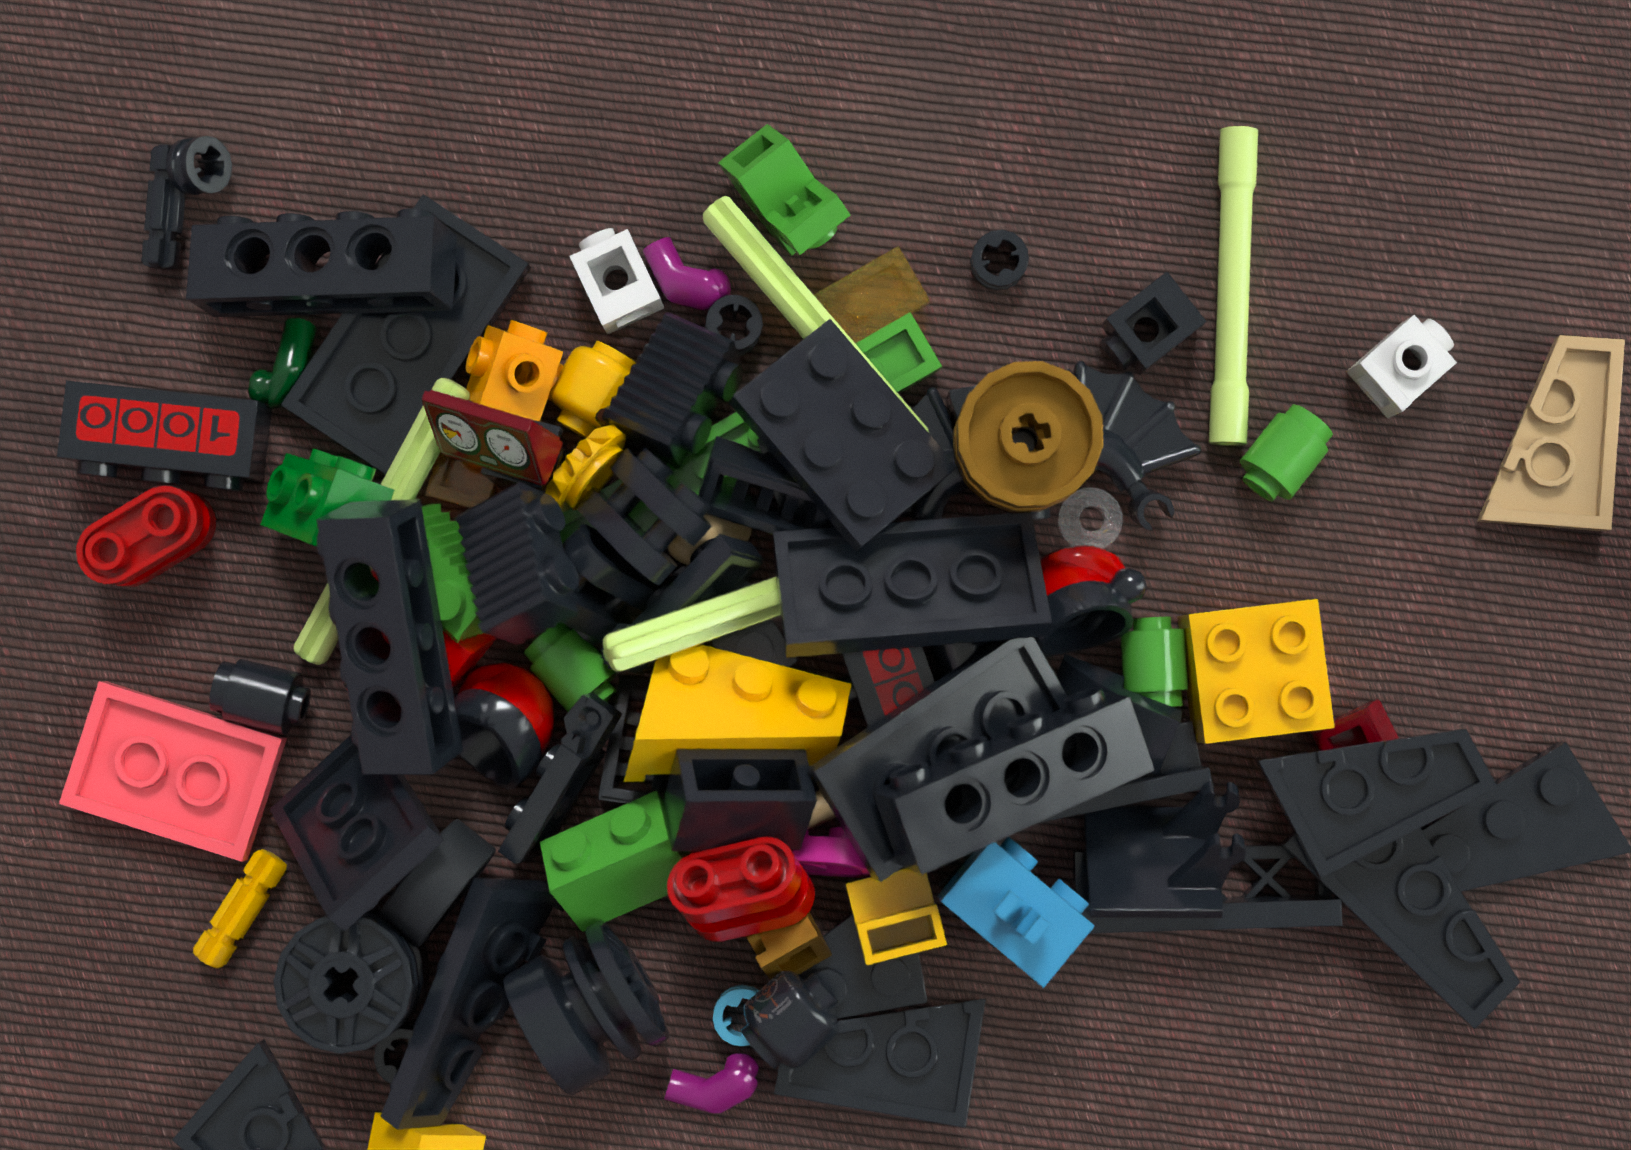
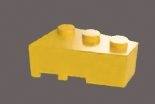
[624,644,851,782]

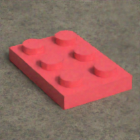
[59,681,287,862]

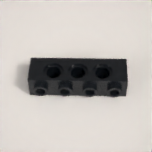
[186,209,457,317]
[317,499,463,775]
[872,687,1154,875]

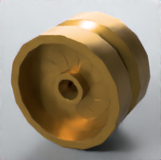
[953,361,1103,513]

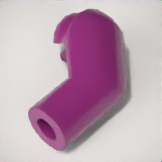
[642,237,731,311]
[664,1053,759,1114]

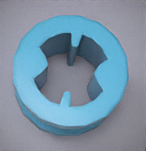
[713,984,759,1046]

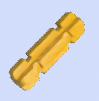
[193,849,287,969]

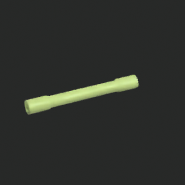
[1209,126,1258,446]

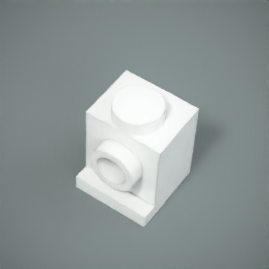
[569,228,664,334]
[1346,315,1457,418]

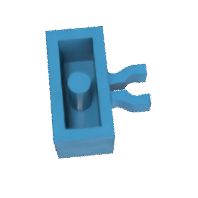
[937,836,1094,988]

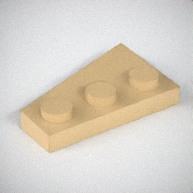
[1477,335,1625,532]

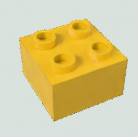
[1177,599,1335,744]

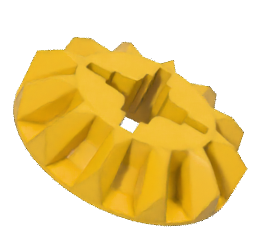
[545,424,626,512]

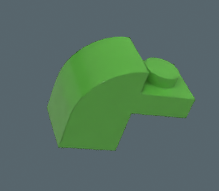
[718,124,851,256]

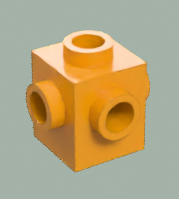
[466,320,563,421]

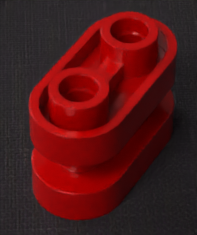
[76,486,216,587]
[667,837,815,942]

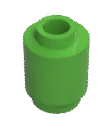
[1240,404,1333,502]
[1121,616,1188,707]
[524,623,618,712]

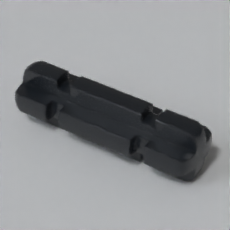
[141,144,186,270]

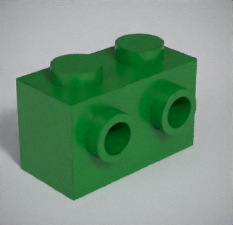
[260,448,394,546]

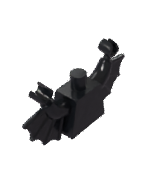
[899,361,1201,531]

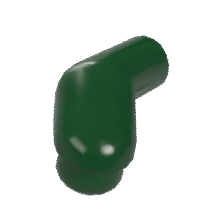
[248,318,316,409]

